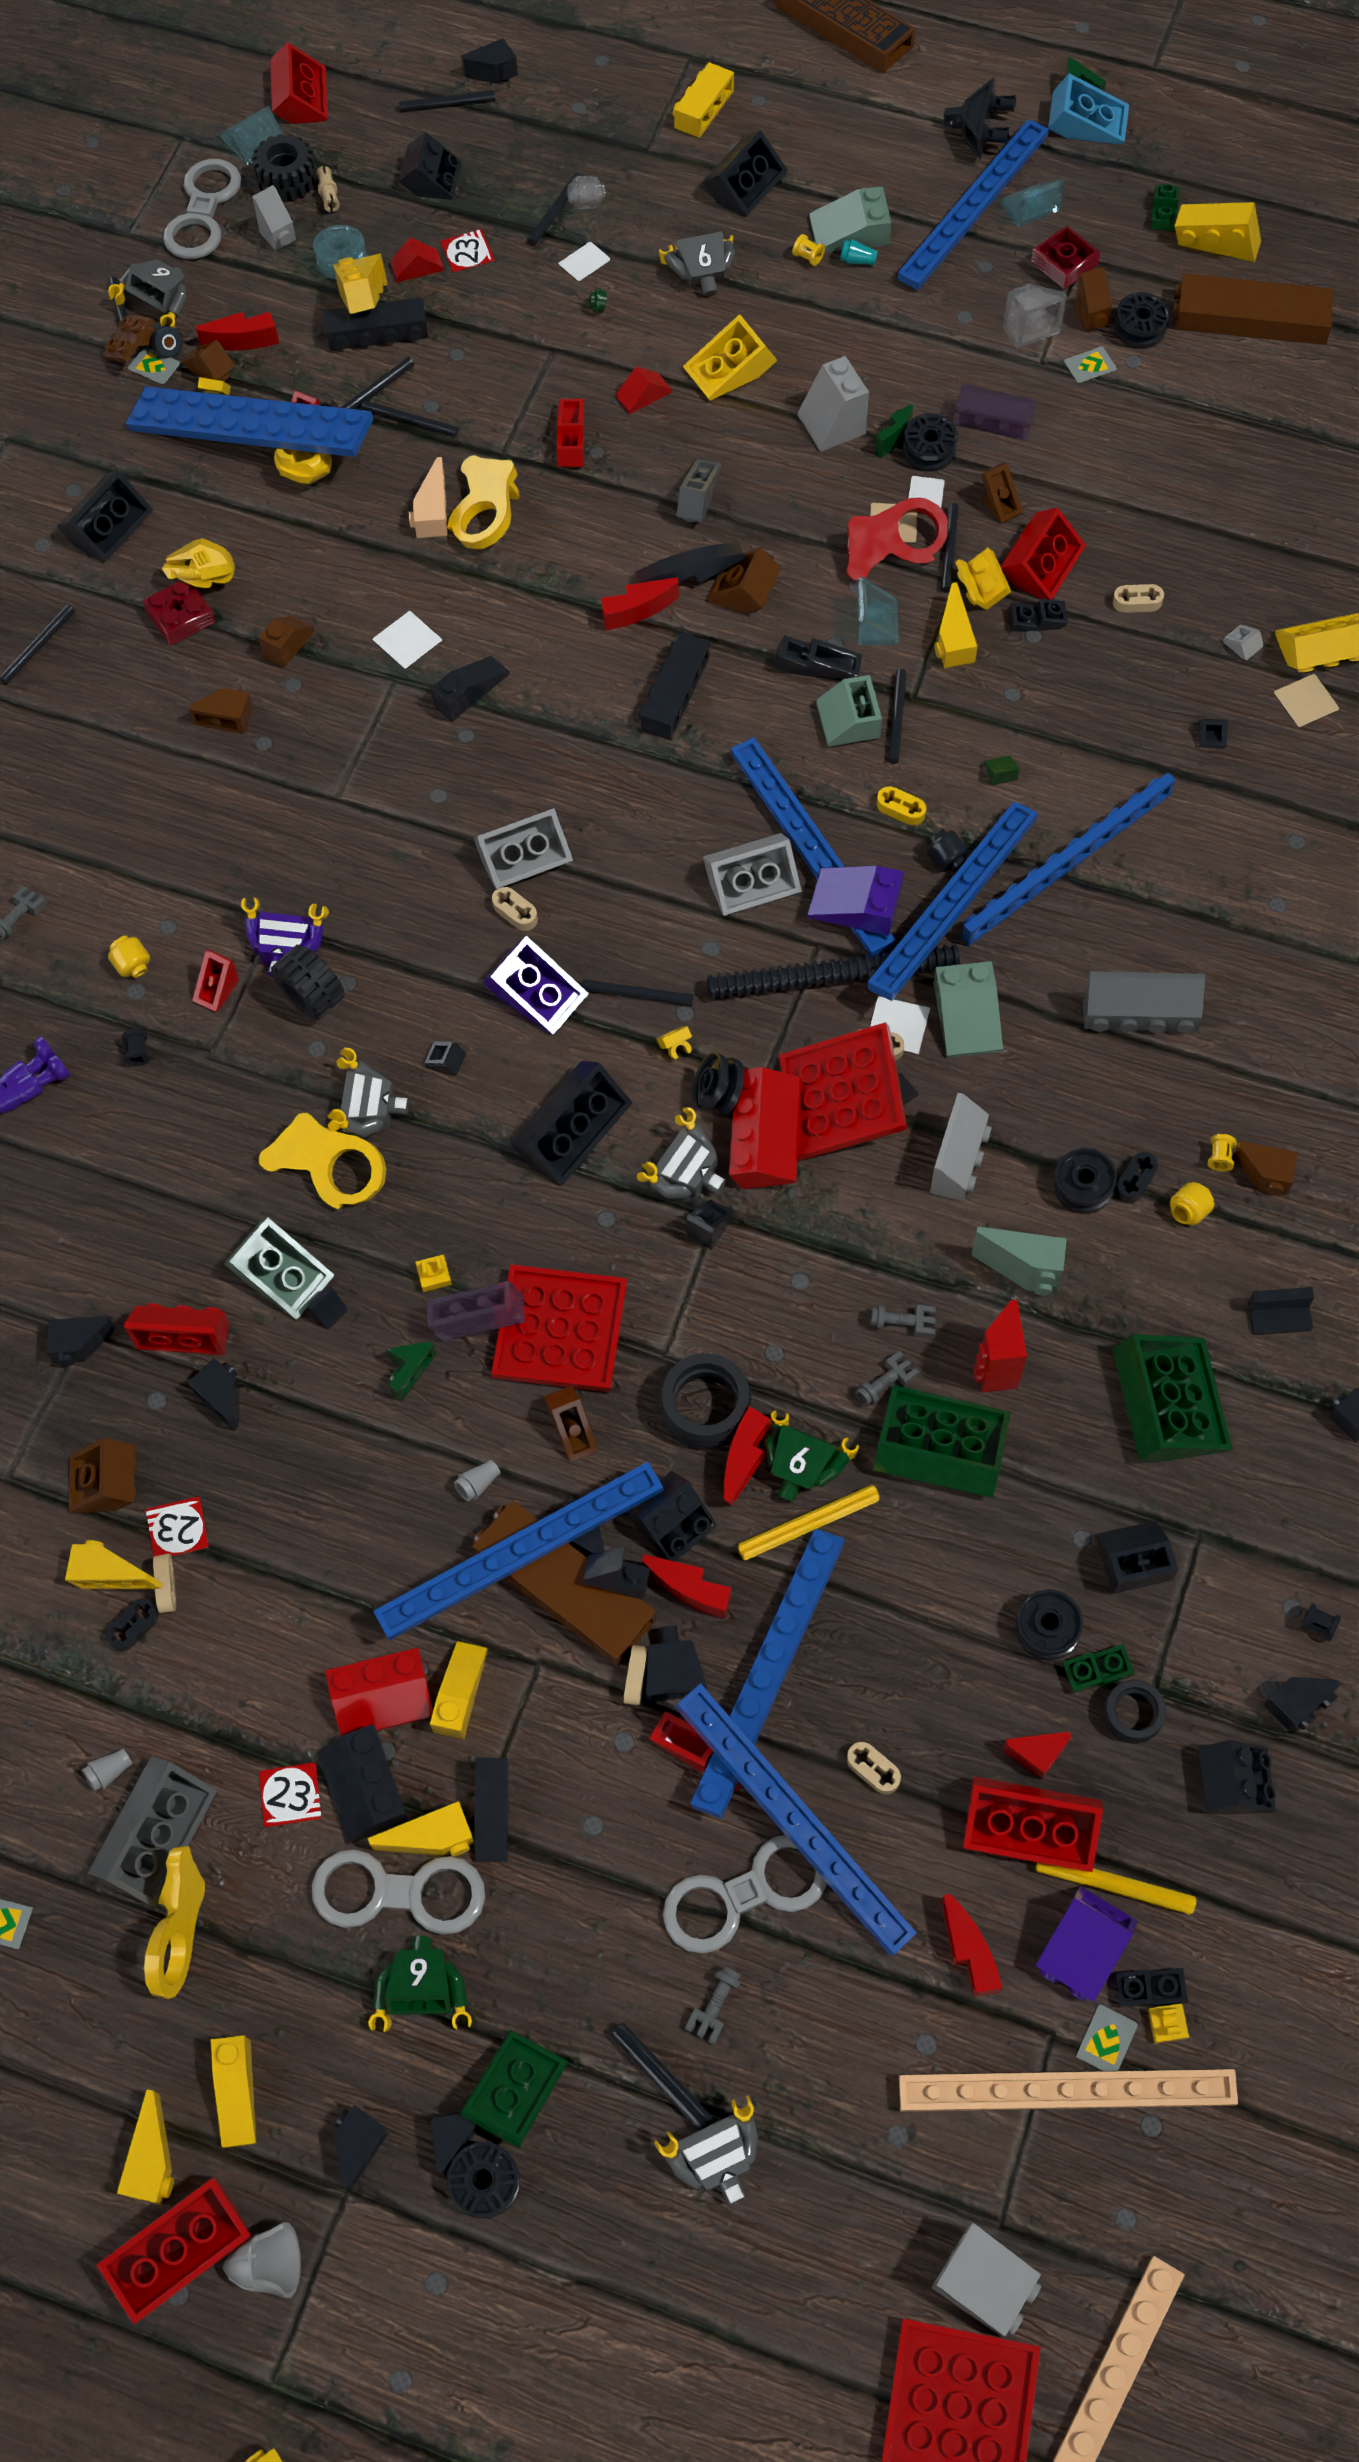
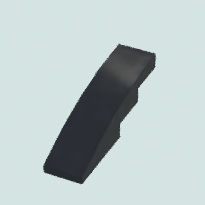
[635,542,746,584]

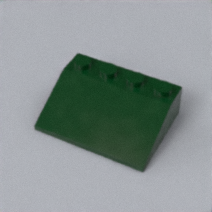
[1112,1334,1233,1461]
[873,1385,1011,1498]

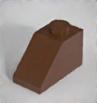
[1074,267,1112,331]
[181,340,235,381]
[258,616,315,668]
[188,688,253,734]
[1234,1141,1298,1196]
[544,1386,598,1462]

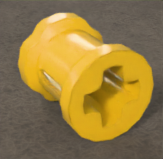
[792,234,825,266]
[1207,1134,1237,1172]

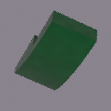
[1151,184,1180,231]
[875,404,914,458]
[1063,1643,1135,1693]

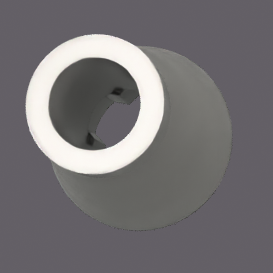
[454,1460,501,1502]
[82,1748,132,1792]

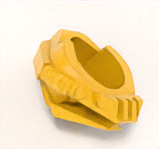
[274,448,332,485]
[162,538,235,588]

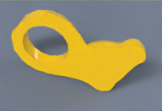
[447,455,519,549]
[259,1113,387,1209]
[144,1846,205,1999]

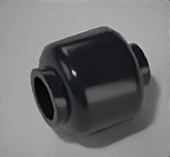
[927,829,968,871]

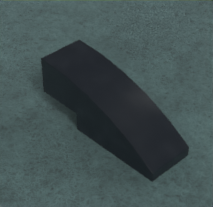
[774,635,862,679]
[475,1758,509,1862]

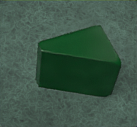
[984,755,1019,785]

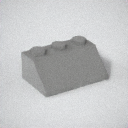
[474,808,573,889]
[703,833,802,916]
[930,1093,992,1202]

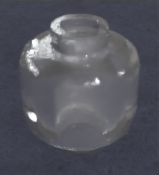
[567,175,605,210]

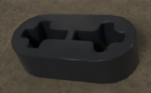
[1116,1152,1158,1204]
[105,1598,159,1652]

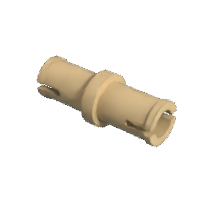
[316,166,340,212]

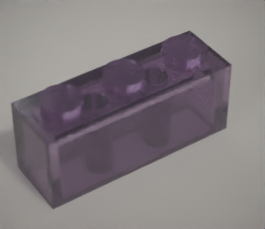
[953,384,1037,441]
[427,1281,525,1341]

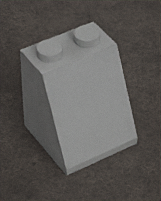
[798,356,869,452]
[932,2223,1042,2338]

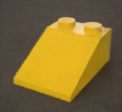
[683,314,778,401]

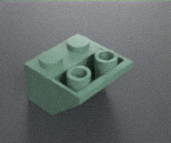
[816,675,882,747]

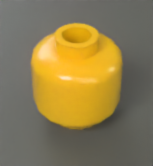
[108,935,150,978]
[1170,1182,1214,1226]

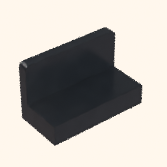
[1248,1287,1314,1335]

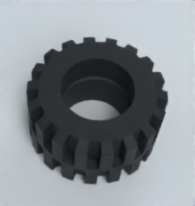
[252,134,316,202]
[271,944,345,1020]

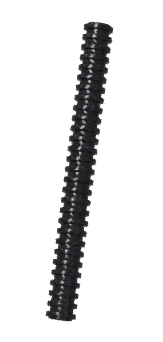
[707,944,960,1000]

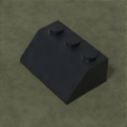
[702,130,788,217]
[57,470,153,563]
[317,1724,409,1844]

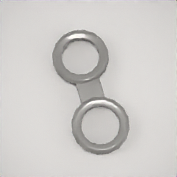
[163,159,241,260]
[663,1835,827,1954]
[312,1849,485,1935]

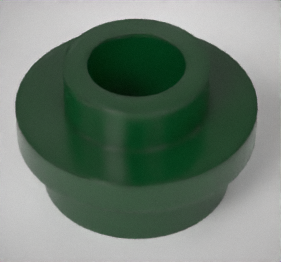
[588,287,607,313]

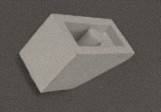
[252,185,296,251]

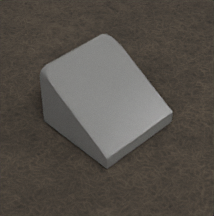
[1222,625,1263,660]

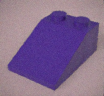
[808,866,904,936]
[483,936,588,1035]

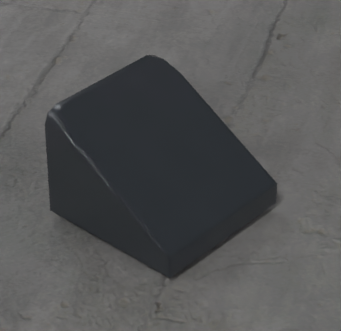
[1198,719,1228,747]
[424,1041,466,1076]
[309,1286,347,1329]

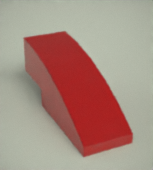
[195,311,280,351]
[557,399,584,467]
[601,577,679,631]
[724,1406,772,1506]
[642,1554,731,1619]
[649,1711,742,1792]
[941,1894,1002,1997]

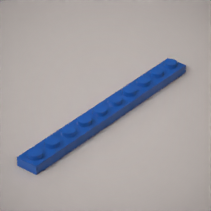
[897,119,1049,290]
[731,737,896,957]
[962,773,1176,946]
[867,802,1038,1001]
[373,1462,663,1641]
[690,1529,845,1819]
[675,1683,917,1957]

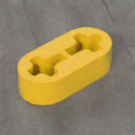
[877,786,926,826]

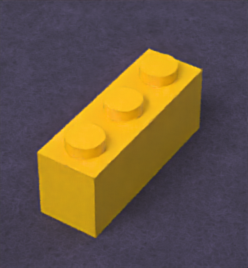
[672,62,734,138]

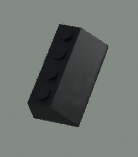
[510,1061,633,1186]

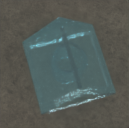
[219,106,284,165]
[1000,179,1064,227]
[856,577,899,645]

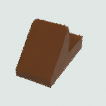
[981,463,1023,523]

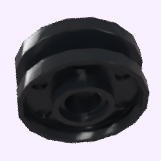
[1114,292,1170,349]
[903,413,958,471]
[691,1052,744,1117]
[1053,1148,1117,1214]
[1015,1589,1083,1661]
[447,2142,520,2219]

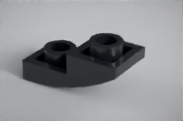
[1008,599,1068,631]
[1116,1968,1189,2008]

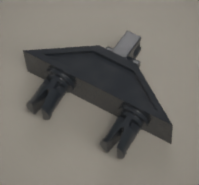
[944,77,1016,161]

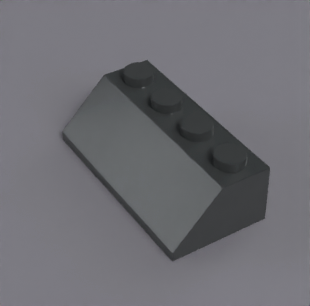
[1083,971,1205,1033]
[87,1756,217,1908]

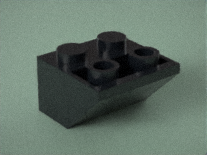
[398,132,462,200]
[627,1471,718,1562]
[1096,1521,1179,1594]
[1199,1740,1276,1815]

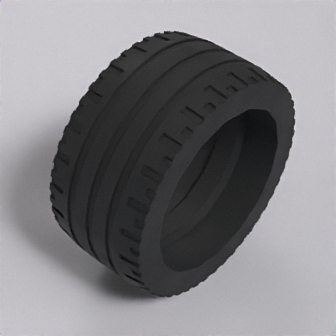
[660,1353,751,1450]

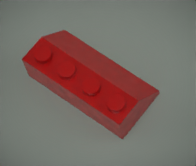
[729,1067,802,1189]
[963,1776,1103,1872]
[96,2177,251,2325]

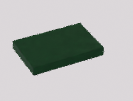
[460,2029,568,2149]

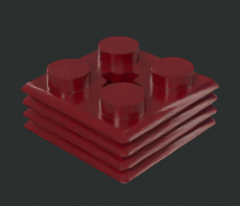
[1031,226,1101,289]
[143,580,215,645]

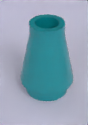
[840,239,878,266]

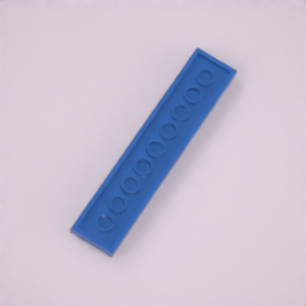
[126,386,374,457]

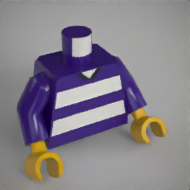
[241,897,329,978]

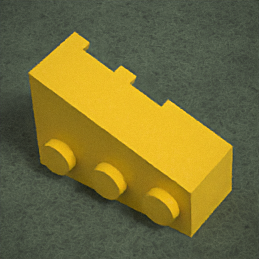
[1175,202,1261,262]
[333,253,387,314]

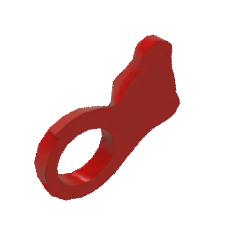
[846,497,949,582]

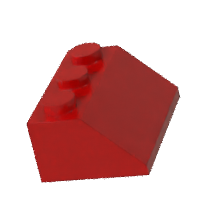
[270,42,328,124]
[1001,507,1086,600]
[973,1300,1027,1393]
[124,1303,229,1356]
[325,1647,434,1737]

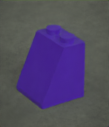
[1036,1885,1138,2002]

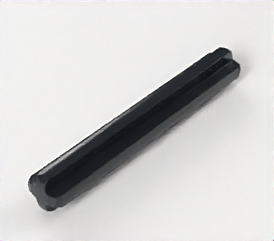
[611,2023,713,2131]

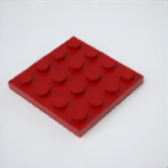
[779,1022,907,1161]
[491,1264,628,1393]
[881,2318,1041,2462]

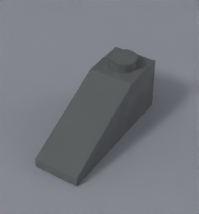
[677,459,721,522]

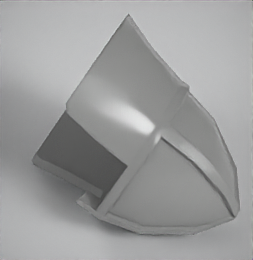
[222,2222,301,2298]

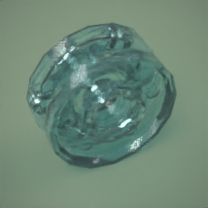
[313,225,367,279]

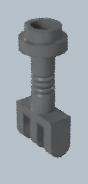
[0,886,47,940]
[870,1305,936,1338]
[855,1351,921,1406]
[685,1966,741,2045]

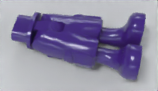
[0,1036,71,1115]

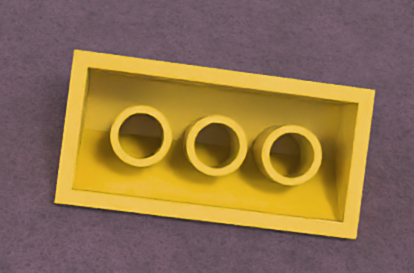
[1275,613,1359,672]

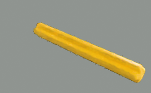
[738,1485,879,1560]
[1036,1862,1196,1915]

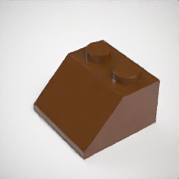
[707,547,781,614]
[69,1438,136,1514]

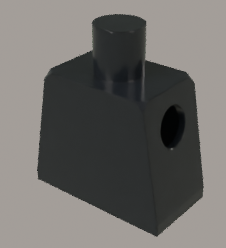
[646,1626,707,1703]

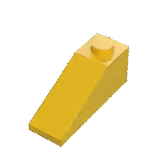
[935,583,977,668]
[65,1540,162,1589]
[430,1641,488,1740]
[368,1801,475,1857]
[211,2035,256,2148]
[117,2089,174,2205]

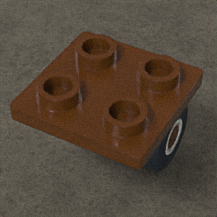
[103,315,182,362]

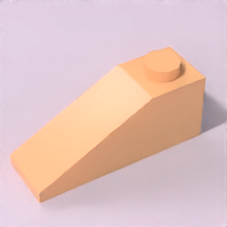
[409,457,448,538]

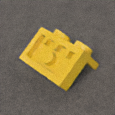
[955,548,1011,610]

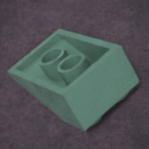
[809,186,891,253]
[933,961,1003,1058]
[224,1217,334,1320]
[971,1226,1067,1296]

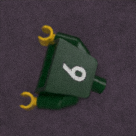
[764,1411,859,1502]
[368,1936,472,2032]

